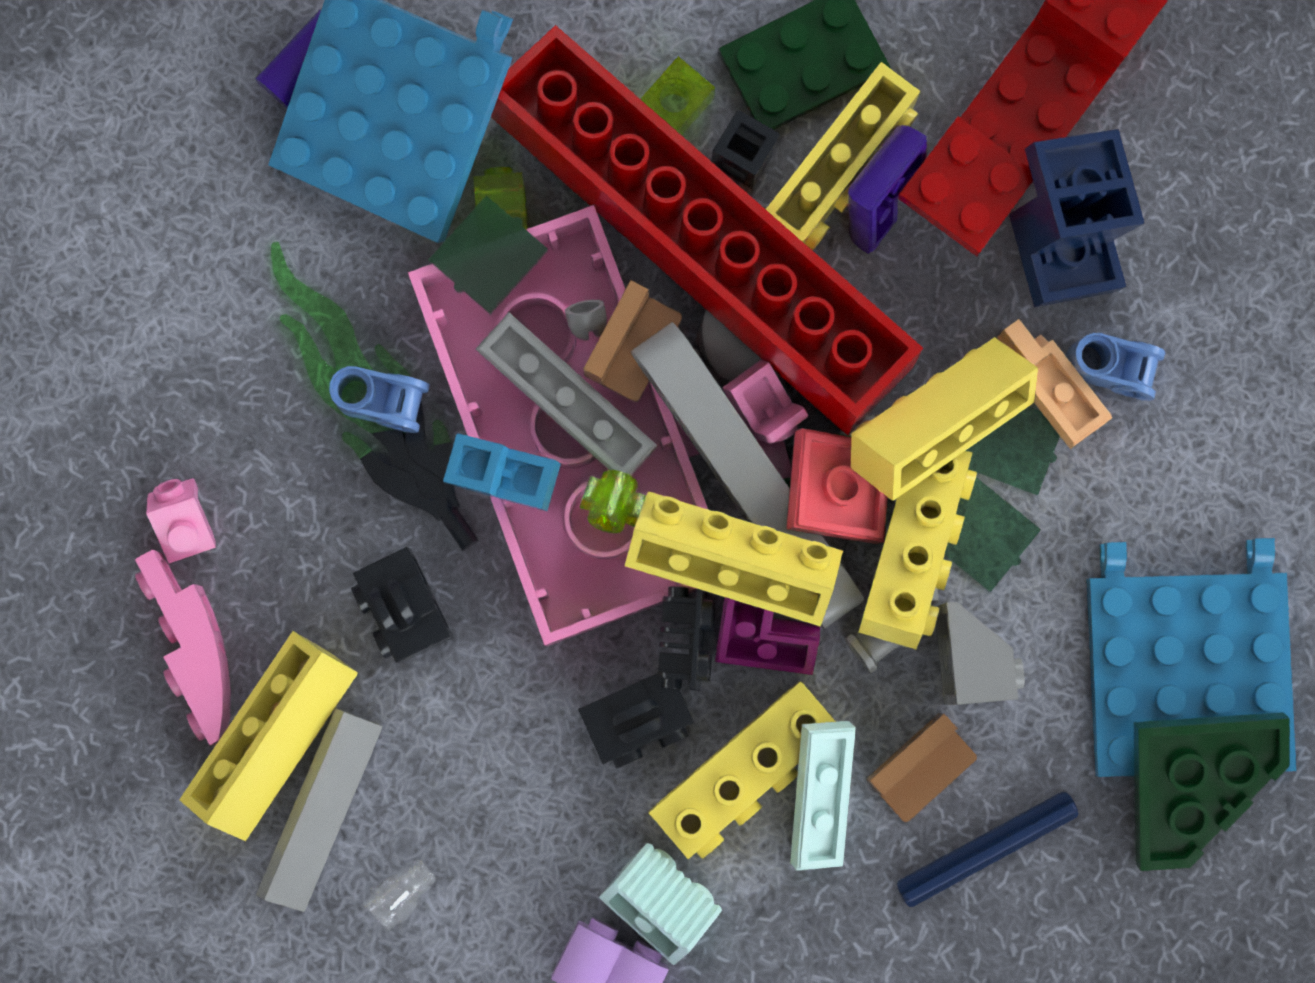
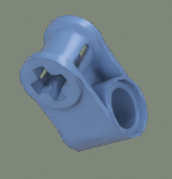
[1065,333,1166,401]
[329,366,430,433]

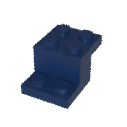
[1009,129,1145,308]

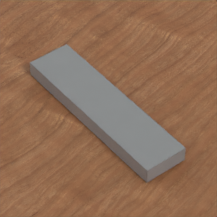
[476,312,658,483]
[256,708,383,912]

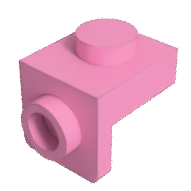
[722,360,808,444]
[146,478,216,564]

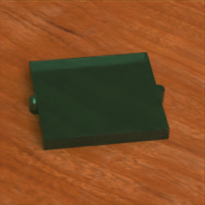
[428,195,548,315]
[966,407,1060,495]
[945,477,1041,592]

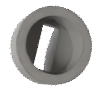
[565,300,607,340]

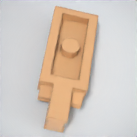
[997,319,1112,449]

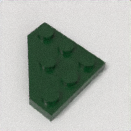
[1134,712,1290,871]

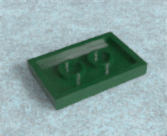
[718,0,891,130]

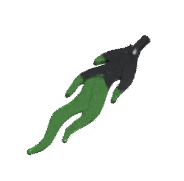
[271,242,479,551]

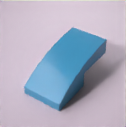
[443,433,561,511]

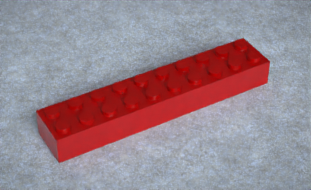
[491,25,923,436]

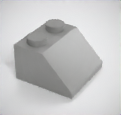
[935,602,1025,705]

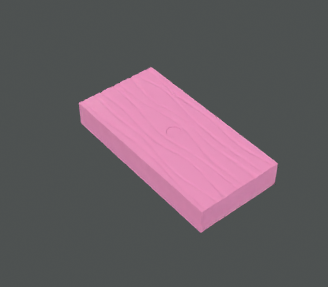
[408,205,708,647]

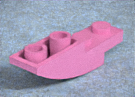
[135,550,231,745]

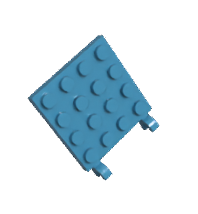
[268,0,513,243]
[1086,538,1296,777]

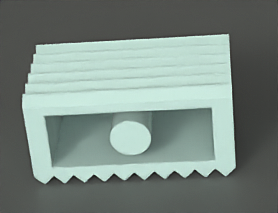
[599,843,722,966]

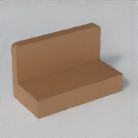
[583,280,682,402]
[866,713,977,822]

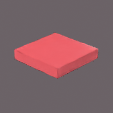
[787,428,888,544]

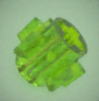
[580,470,646,533]

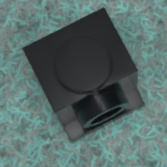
[711,110,780,189]

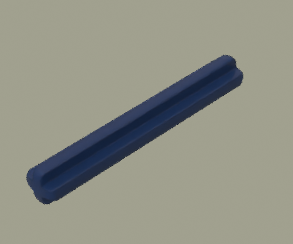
[897,792,1079,907]

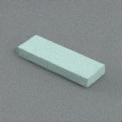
[790,721,856,871]

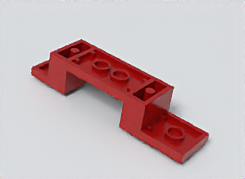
[897,0,1168,257]

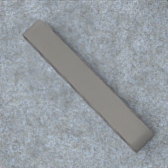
[631,322,865,630]

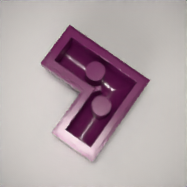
[715,597,820,675]

